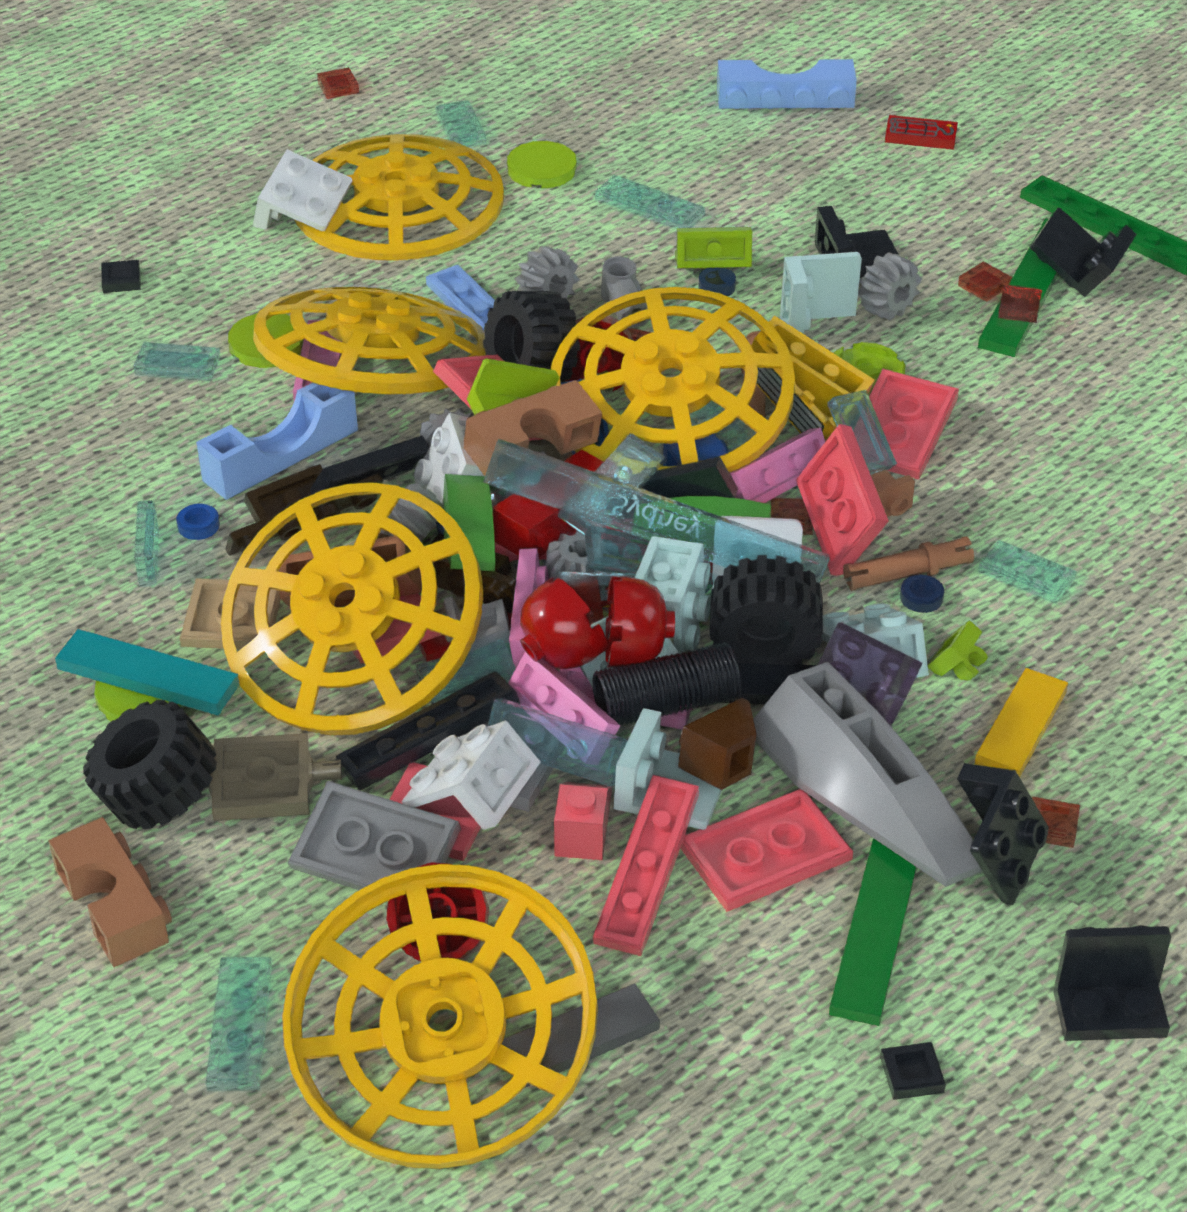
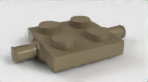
[206,733,342,821]

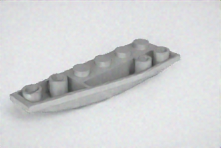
[753,662,983,887]

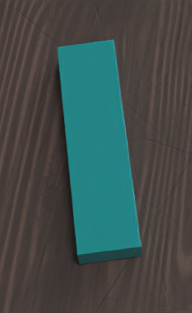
[55,629,239,716]

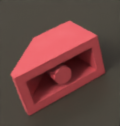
[554,782,613,860]

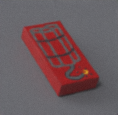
[885,115,958,150]

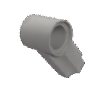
[601,256,651,328]

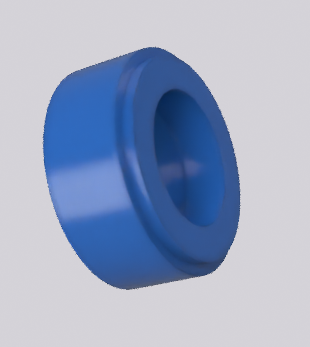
[176,504,220,540]

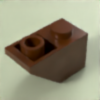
[678,698,757,790]

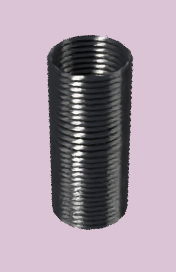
[592,642,742,726]

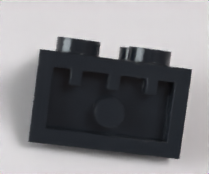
[815,206,899,283]
[1030,208,1137,297]
[957,763,1049,905]
[1053,925,1171,1041]

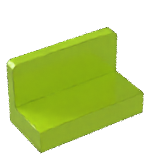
[675,227,752,268]
[467,358,559,415]

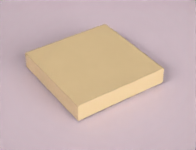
[180,578,281,649]

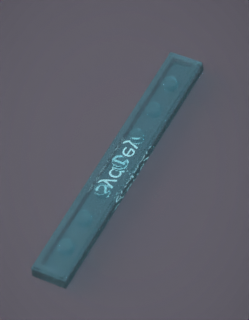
[483,438,830,583]

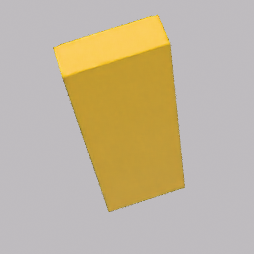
[974,668,1068,777]

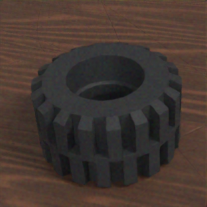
[483,291,580,382]
[710,555,823,665]
[83,700,217,829]

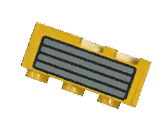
[742,315,875,442]

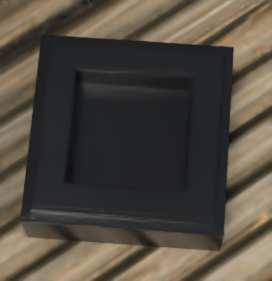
[101,260,141,293]
[880,1042,946,1100]

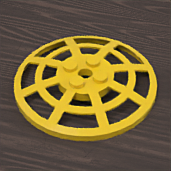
[294,134,504,261]
[253,287,486,394]
[551,287,795,478]
[221,482,483,735]
[282,864,598,1169]

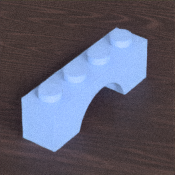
[717,59,857,109]
[196,383,358,500]

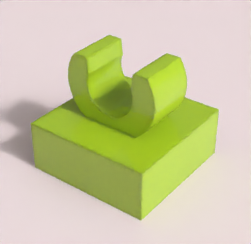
[928,620,988,681]

